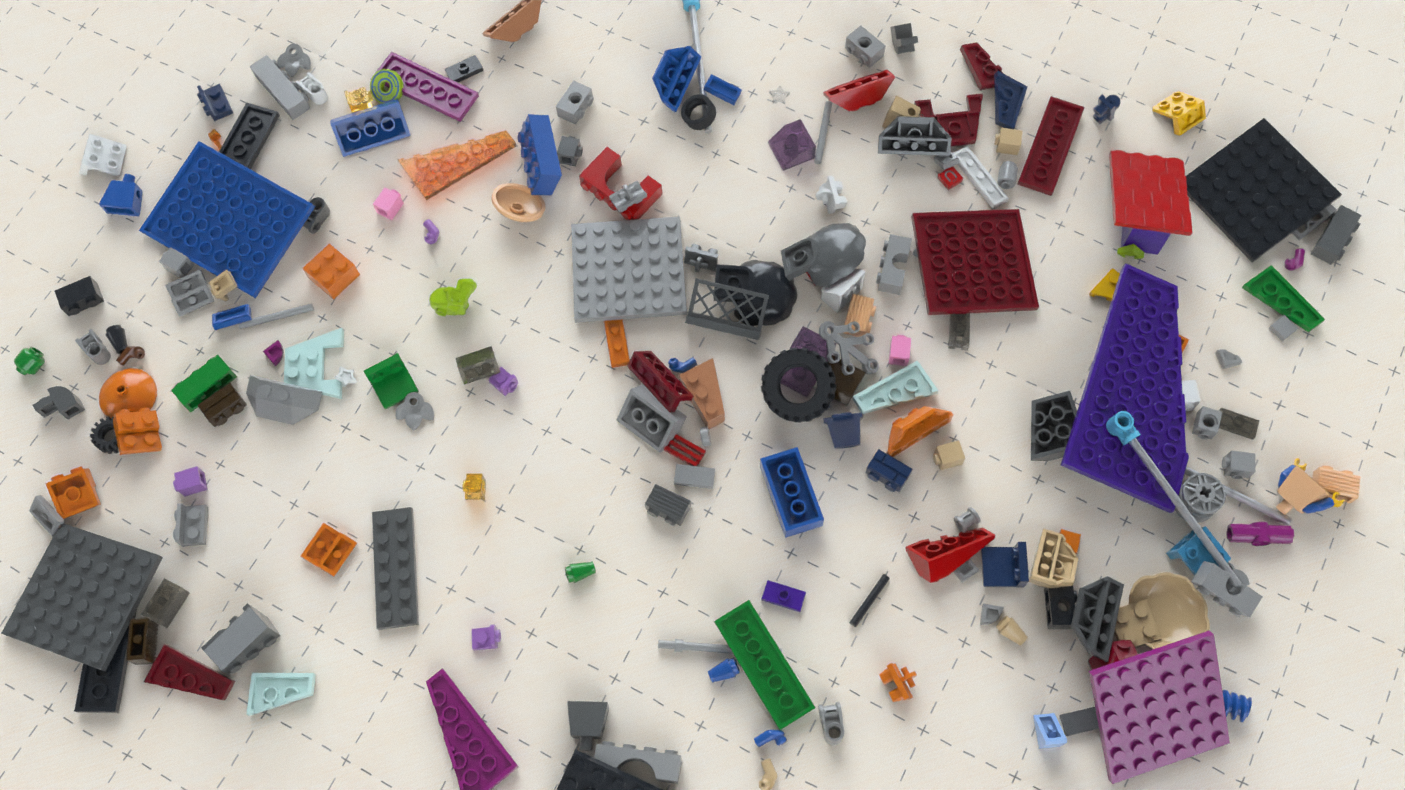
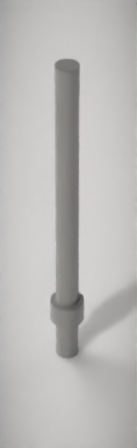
[658,639,782,654]

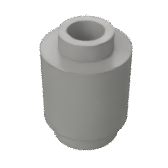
[997,161,1018,189]

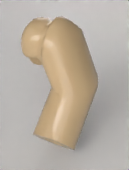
[759,758,778,790]

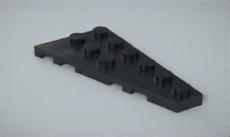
[557,749,663,790]

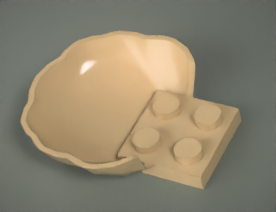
[1114,572,1210,649]

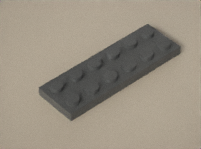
[372,507,419,630]

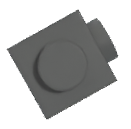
[557,136,583,167]

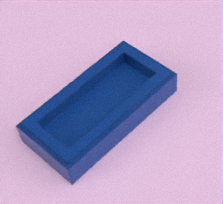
[703,74,742,105]
[212,304,252,330]

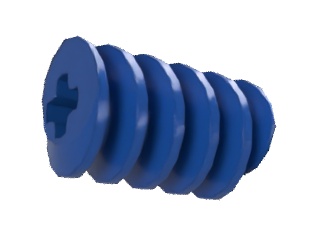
[1222,690,1252,723]

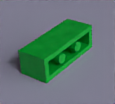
[171,355,237,412]

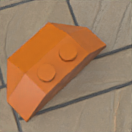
[886,406,954,457]

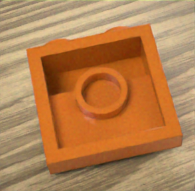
[113,408,162,455]
[45,466,101,519]

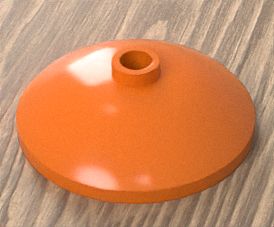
[99,368,157,419]

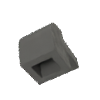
[890,23,918,54]
[33,386,85,419]

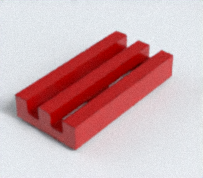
[664,434,706,466]

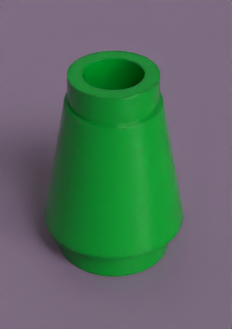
[565,561,596,583]

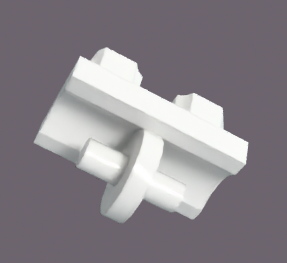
[816,176,847,214]

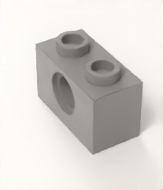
[845,25,886,68]
[556,81,594,125]

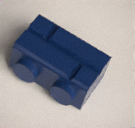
[865,449,913,493]

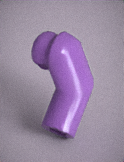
[423,219,439,244]

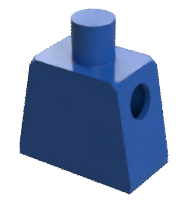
[99,174,142,216]

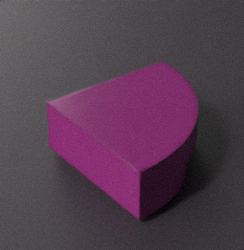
[263,340,283,367]

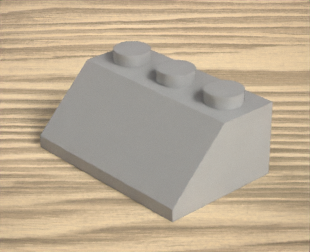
[616,384,687,453]

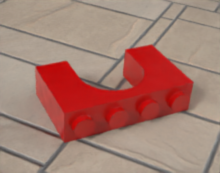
[579,147,663,220]

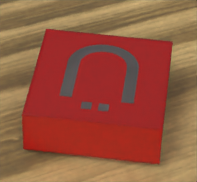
[937,166,963,190]

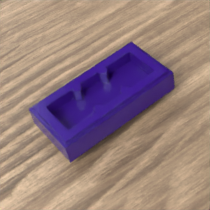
[761,580,806,612]

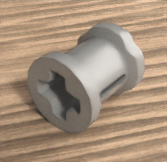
[954,507,981,532]

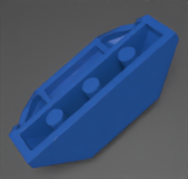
[652,46,701,112]

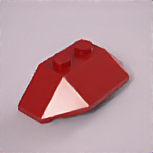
[823,70,895,111]

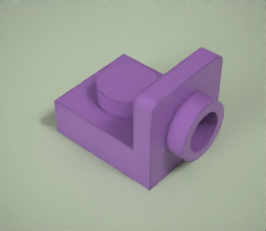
[488,367,518,396]
[472,624,501,651]

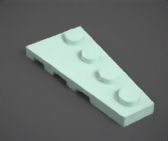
[852,360,938,414]

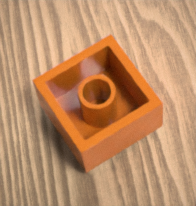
[302,244,360,300]

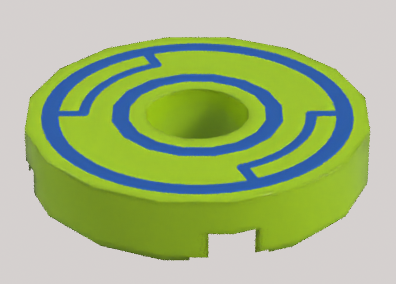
[370,69,403,104]

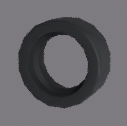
[681,94,716,130]

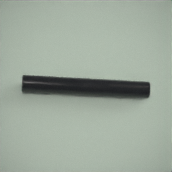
[849,574,890,627]

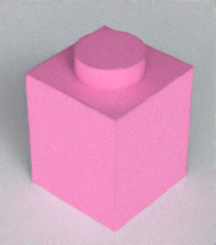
[373,188,404,220]
[888,335,911,366]

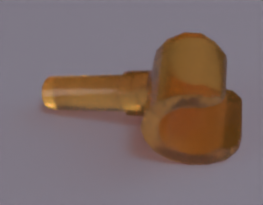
[208,129,222,151]

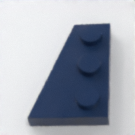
[994,71,1028,129]

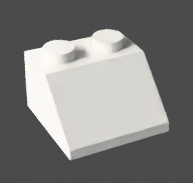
[821,269,865,313]

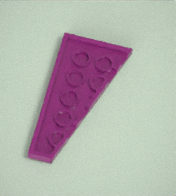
[426,668,519,790]

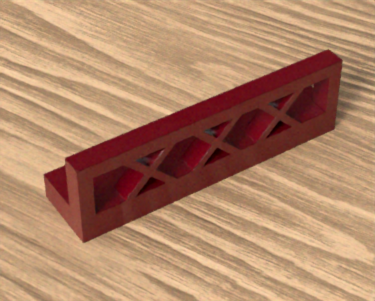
[627,351,694,412]

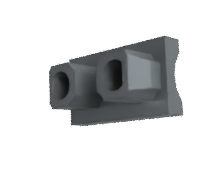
[684,244,718,272]

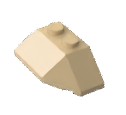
[1029,528,1078,588]

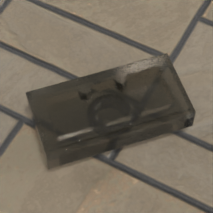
[1219,408,1260,440]

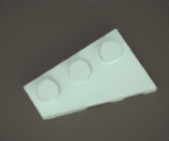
[246,673,316,716]

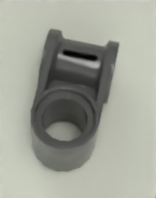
[302,197,330,234]

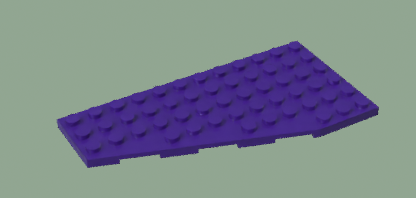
[1061,263,1189,513]

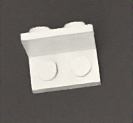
[79,134,127,176]

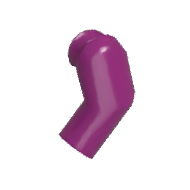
[1284,248,1305,271]

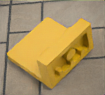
[1152,91,1206,136]

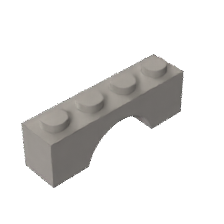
[594,741,682,784]

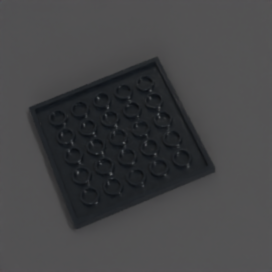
[1186,118,1342,263]

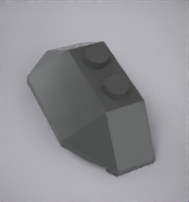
[878,116,952,156]
[1071,576,1124,662]

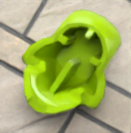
[429,279,477,316]

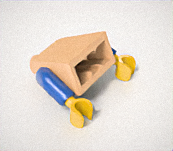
[1276,458,1345,515]

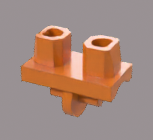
[879,663,917,702]

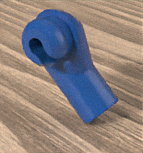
[668,357,697,373]
[754,730,787,747]

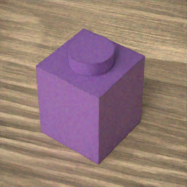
[173,466,208,497]

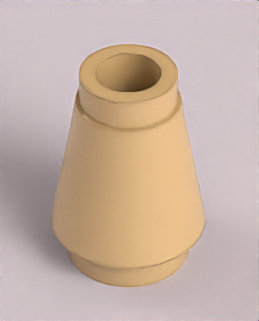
[996,615,1028,646]

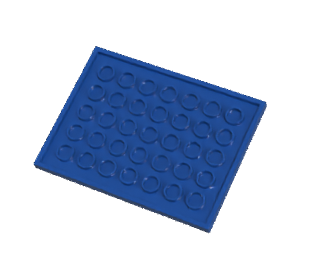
[139,141,315,298]

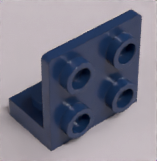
[981,542,1029,588]

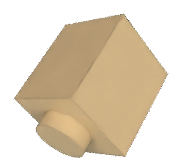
[994,128,1023,155]
[933,440,965,470]

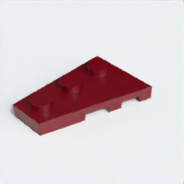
[960,42,1010,91]

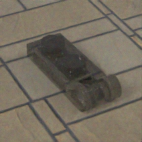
[948,313,970,351]

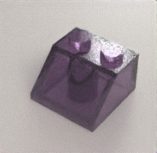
[768,119,816,171]

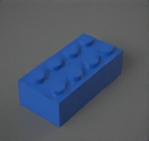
[517,114,562,195]
[760,447,824,538]

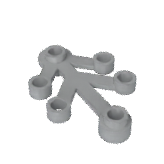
[819,321,879,375]

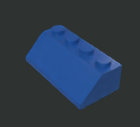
[330,99,411,157]

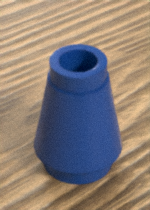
[708,658,740,683]

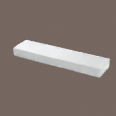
[954,146,1009,209]

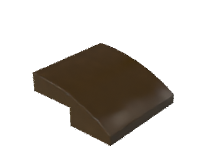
[813,355,866,406]

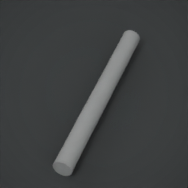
[814,101,832,164]
[239,303,314,329]

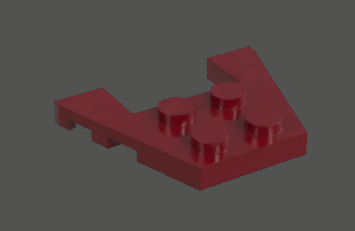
[914,93,983,146]

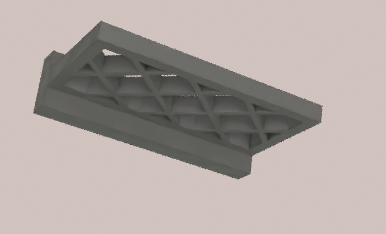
[685,278,769,340]

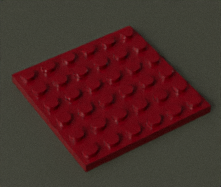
[911,209,1039,315]

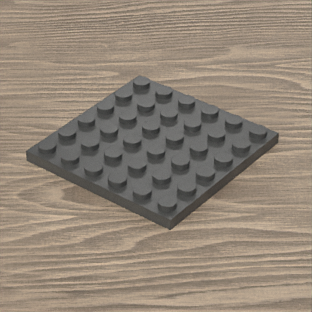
[1,523,163,671]

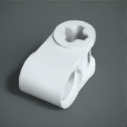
[295,72,328,105]

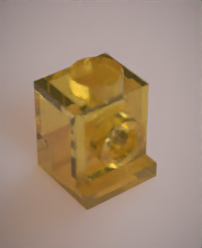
[344,87,373,113]
[462,473,486,500]

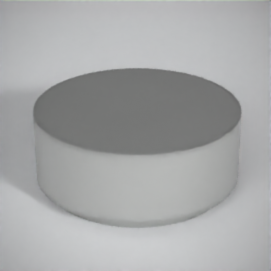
[700,426,711,447]

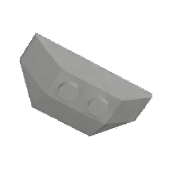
[246,375,322,425]

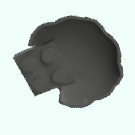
[781,223,866,287]

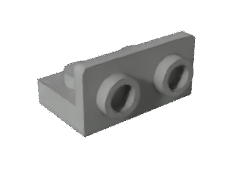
[173,503,208,547]

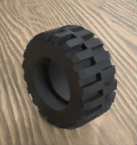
[761,347,836,423]

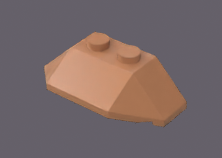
[482,0,542,42]

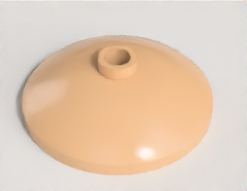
[491,183,546,222]

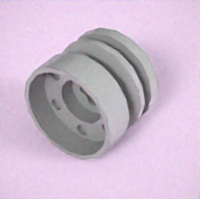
[1175,473,1226,523]

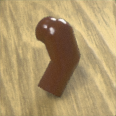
[116,346,145,366]

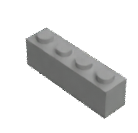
[250,55,310,120]

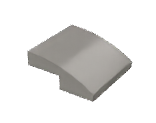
[165,270,214,317]

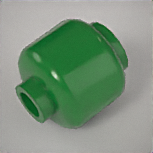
[14,347,45,375]

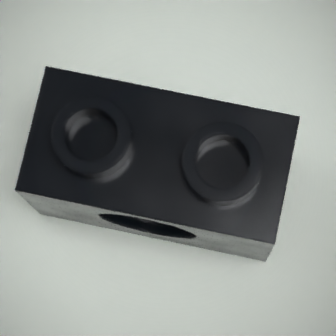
[1044,586,1077,629]

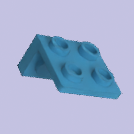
[1166,526,1231,575]

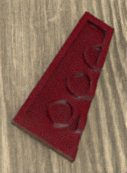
[144,644,236,700]

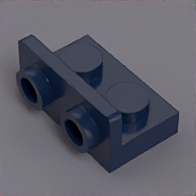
[197,84,234,121]

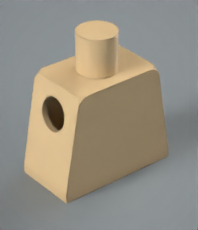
[882,95,921,128]

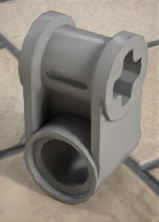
[75,329,111,365]
[818,702,844,745]

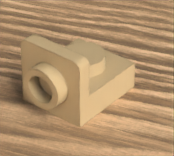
[209,270,237,301]

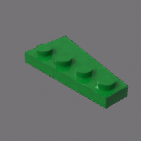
[1242,265,1325,333]

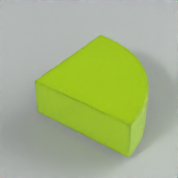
[1117,244,1144,259]

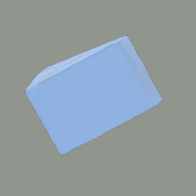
[1033,713,1067,749]

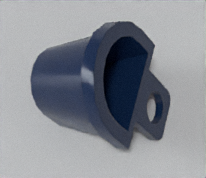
[823,412,863,449]

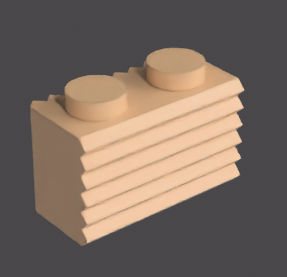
[844,294,877,337]
[1312,466,1361,503]

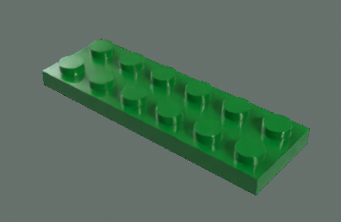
[714,600,816,730]

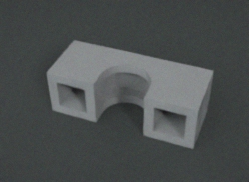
[876,234,912,295]
[1191,561,1263,617]

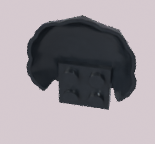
[714,260,798,326]

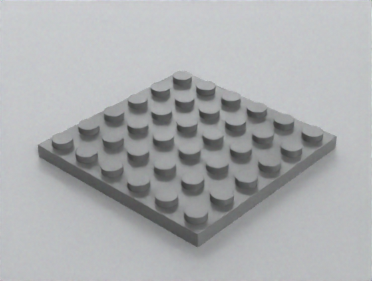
[571,216,687,323]

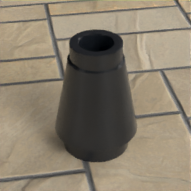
[106,325,128,354]

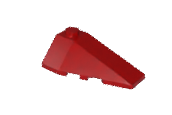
[905,527,995,583]

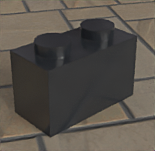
[55,276,104,316]

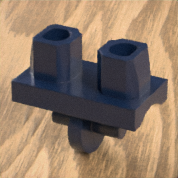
[1093,94,1121,124]

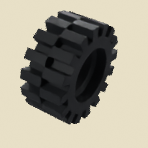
[90,417,119,454]

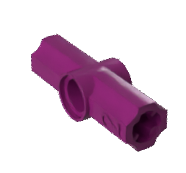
[1226,522,1294,546]

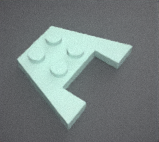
[284,328,344,399]

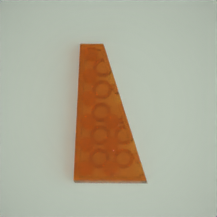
[397,130,516,200]

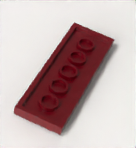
[1017,96,1085,196]

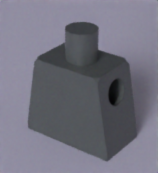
[567,701,609,751]

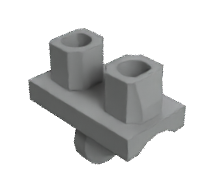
[609,181,647,212]

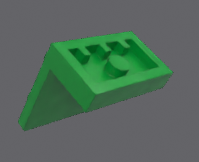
[364,353,419,409]

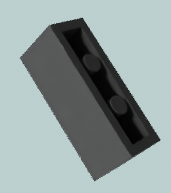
[1311,205,1362,265]

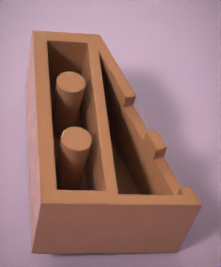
[680,358,725,429]

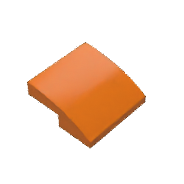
[300,523,357,577]

